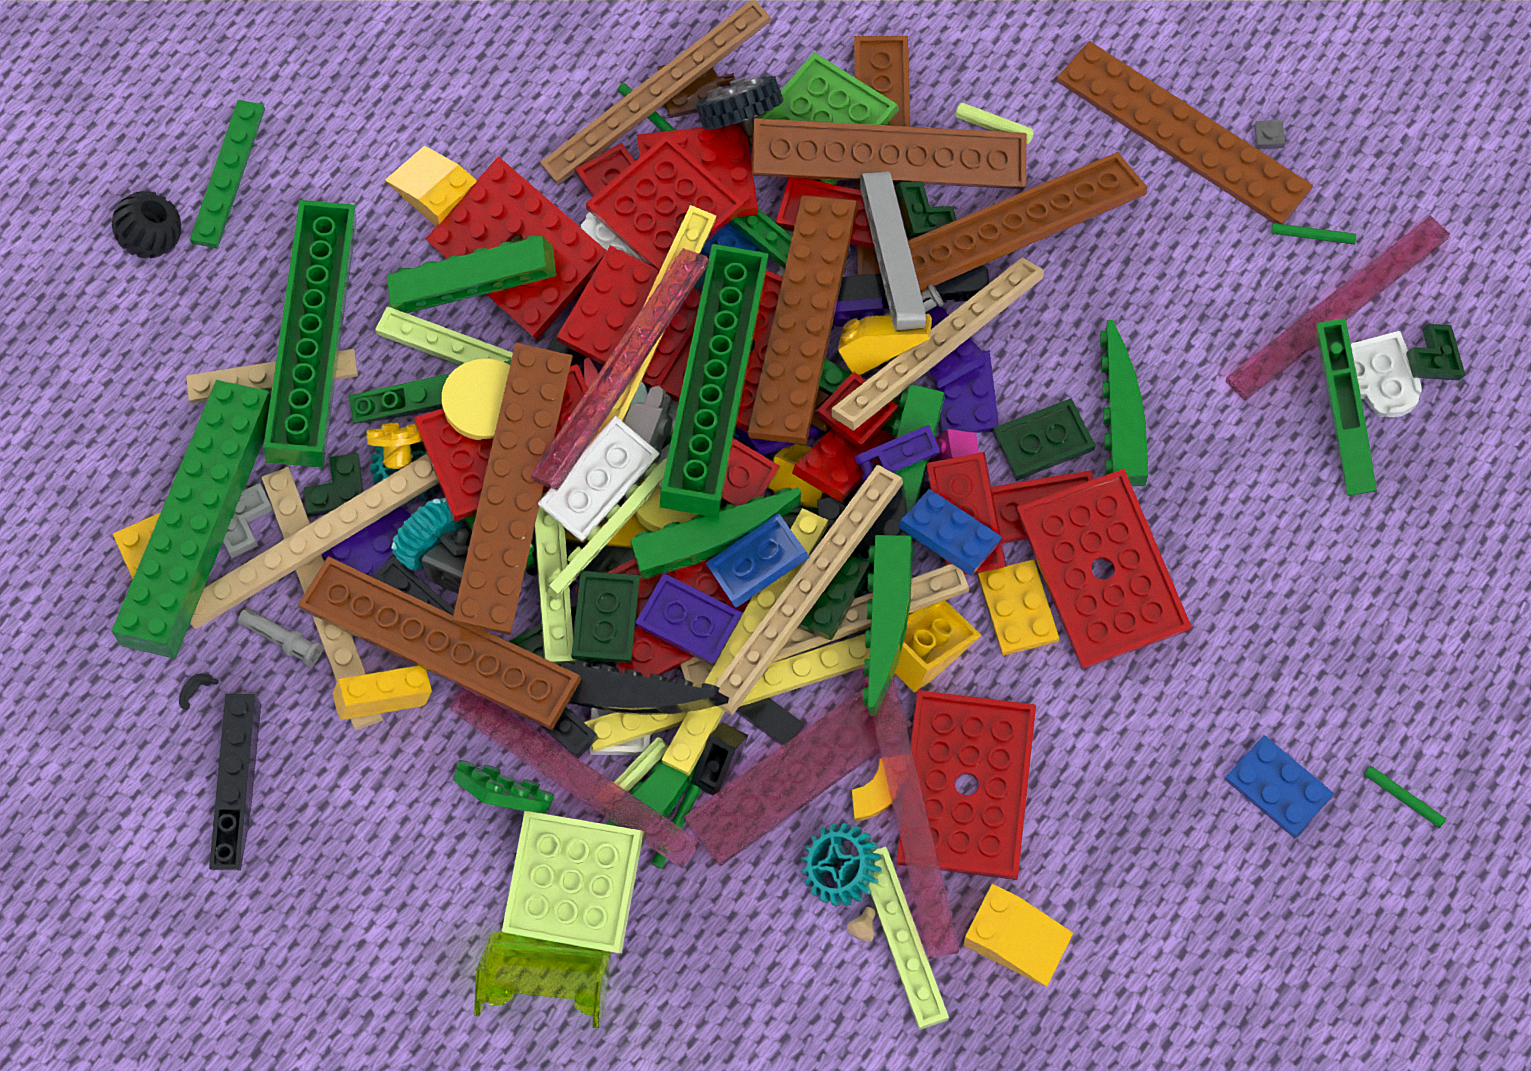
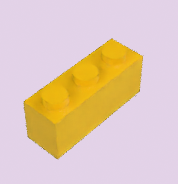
[332,666,432,721]

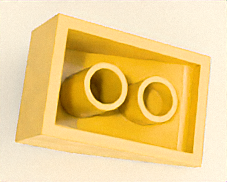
[385,146,477,226]
[838,314,932,375]
[895,600,981,692]
[963,884,1073,987]

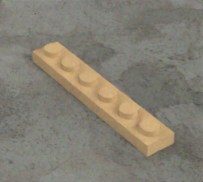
[186,349,358,403]

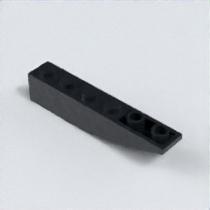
[561,660,729,715]
[209,694,261,871]

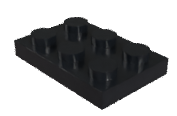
[817,485,910,554]

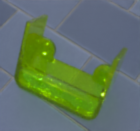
[474,931,612,1028]

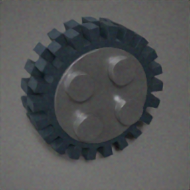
[695,76,784,146]

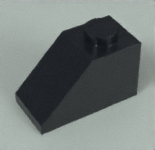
[691,722,749,798]

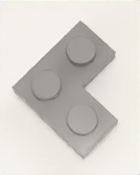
[223,483,274,558]

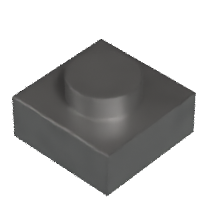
[1254,120,1285,149]

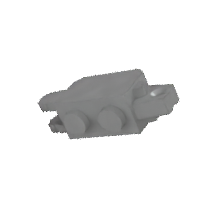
[624,386,673,484]

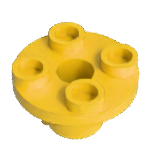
[366,423,422,469]

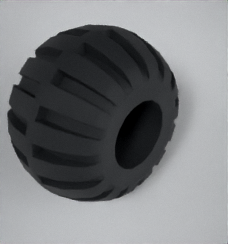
[112,191,182,259]

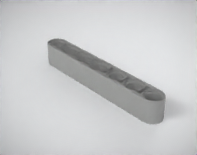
[860,171,926,331]

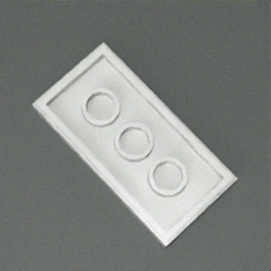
[538,416,660,543]

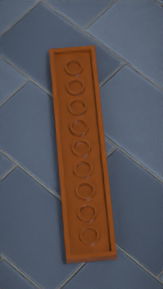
[854,36,913,276]
[1057,41,1313,224]
[752,118,1027,189]
[908,152,1147,292]
[748,196,858,444]
[452,342,572,635]
[298,557,582,730]

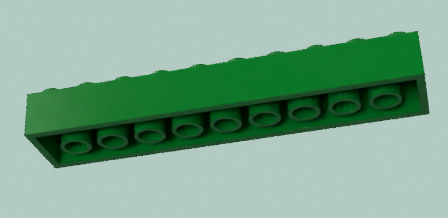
[264,200,357,468]
[660,244,769,518]
[111,380,271,659]

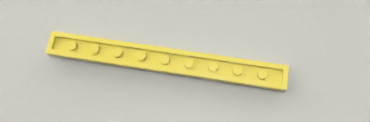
[577,205,716,454]
[662,508,829,776]
[584,634,870,753]

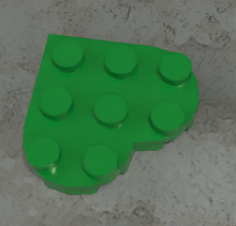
[453,760,555,814]

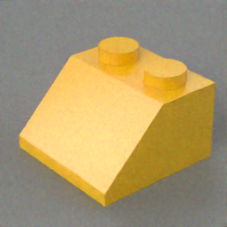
[767,443,828,508]

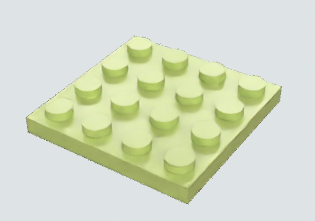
[502,811,644,954]

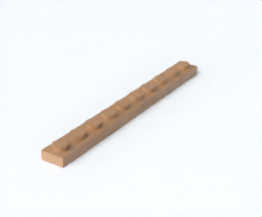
[540,0,771,186]

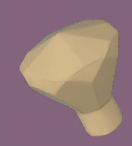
[846,907,876,942]

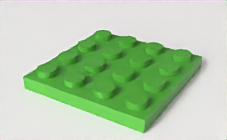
[752,52,899,185]

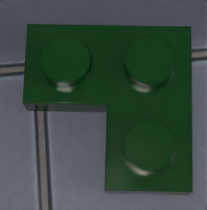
[894,182,957,238]
[1406,324,1466,381]
[304,453,363,517]

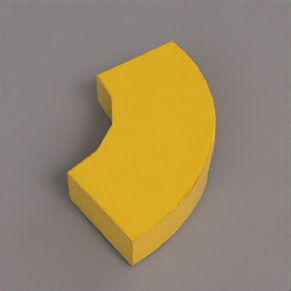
[852,757,909,821]

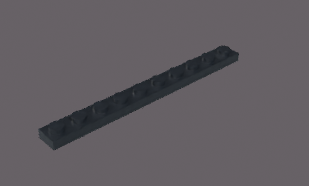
[373,556,599,759]

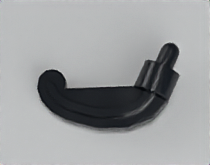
[179,673,219,710]

